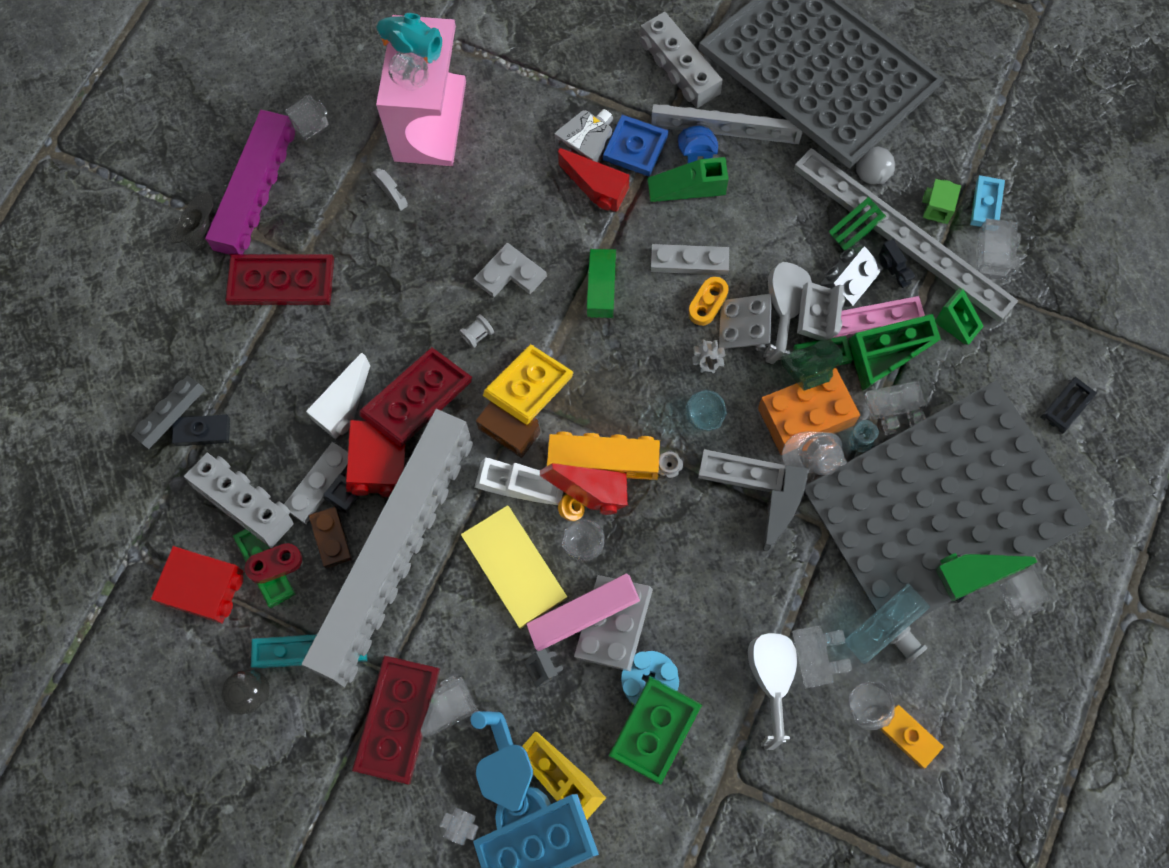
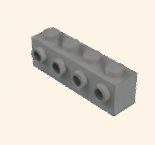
[640,12,723,108]
[184,453,294,548]

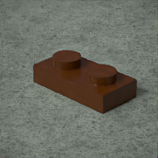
[309,507,352,569]

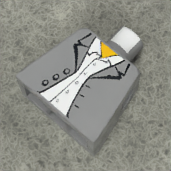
[555,109,613,163]

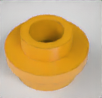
[558,494,585,521]

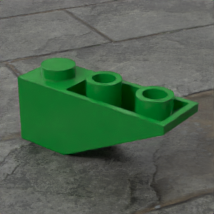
[648,157,729,202]

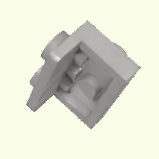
[797,281,845,342]

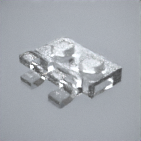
[865,381,927,436]
[791,625,852,689]

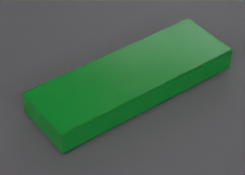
[233,529,296,608]

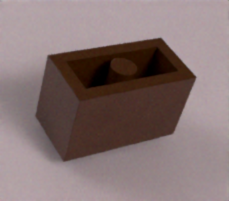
[476,401,541,458]

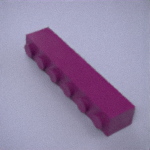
[205,109,295,255]

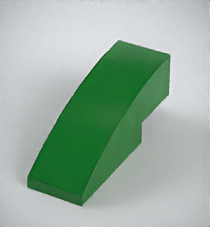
[587,249,616,318]

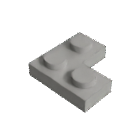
[473,243,547,298]

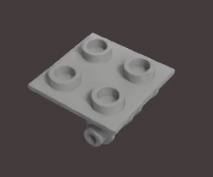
[719,294,771,351]

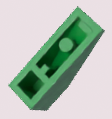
[936,553,1038,601]

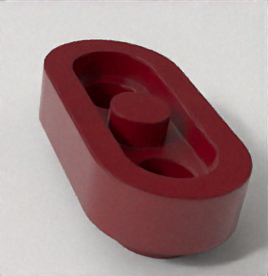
[245,543,302,584]

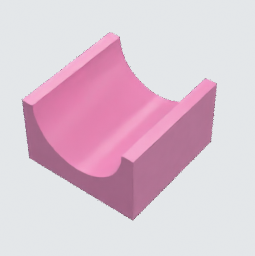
[376,15,466,166]

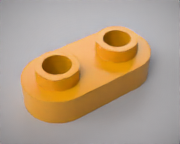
[689,277,728,326]

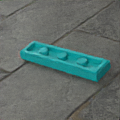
[251,634,367,669]

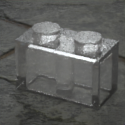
[976,218,1021,281]

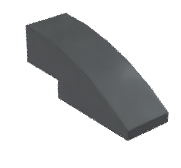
[763,465,809,551]

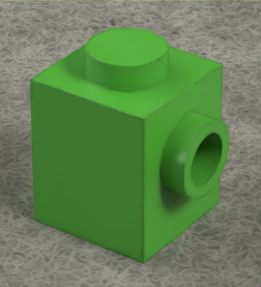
[922,179,961,224]

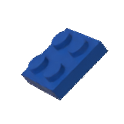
[603,115,668,177]

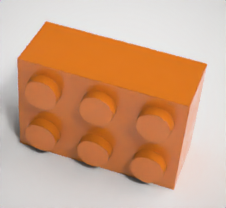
[758,368,860,455]

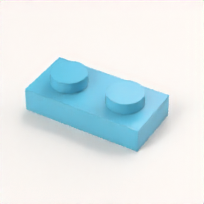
[970,175,1005,230]

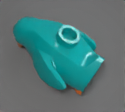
[376,13,443,63]

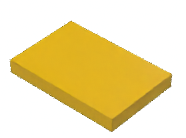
[483,344,573,425]

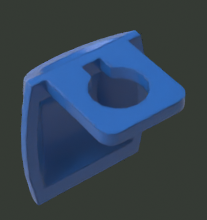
[678,126,718,164]

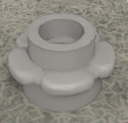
[658,452,683,478]

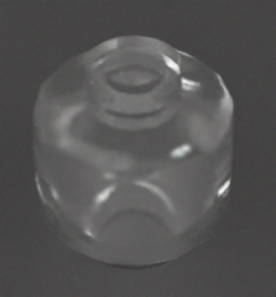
[388,51,429,91]

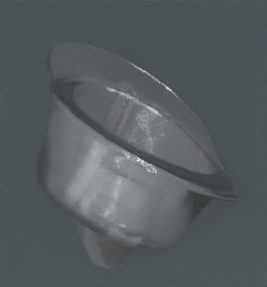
[782,431,847,476]

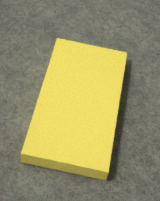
[461,505,568,629]

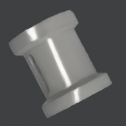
[459,314,494,349]
[889,625,927,664]

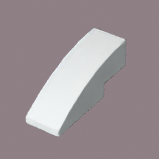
[474,458,563,505]

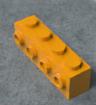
[547,431,660,480]

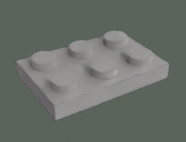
[574,575,653,672]

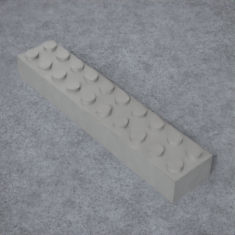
[302,409,473,687]

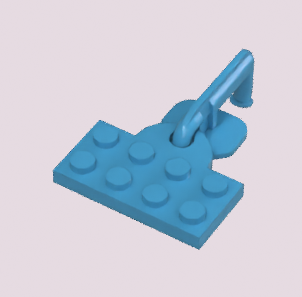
[470,711,599,868]

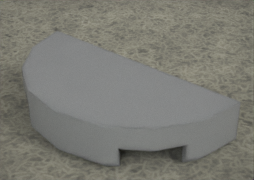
[371,168,408,211]

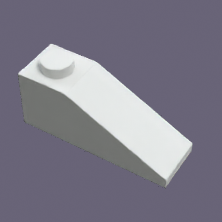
[306,353,370,439]

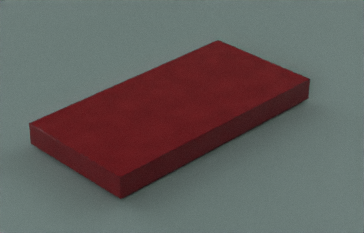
[225,254,334,305]
[359,347,472,447]
[352,655,440,785]

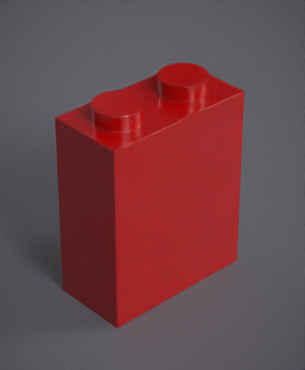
[346,420,405,497]
[151,546,243,624]

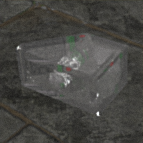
[421,676,479,738]

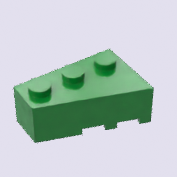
[848,314,941,391]

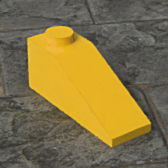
[522,732,606,820]

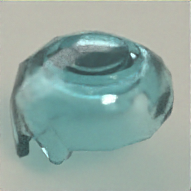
[685,390,727,431]

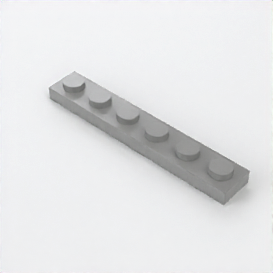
[651,104,802,144]

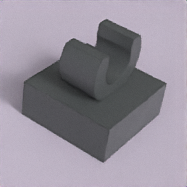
[524,649,563,688]

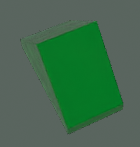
[935,288,984,345]

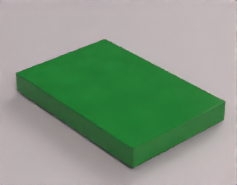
[609,676,702,785]

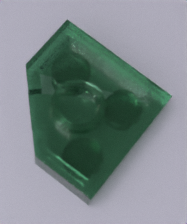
[781,339,843,391]

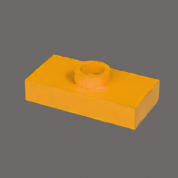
[877,705,944,769]

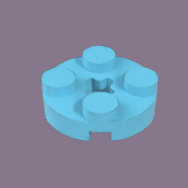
[621,651,679,706]

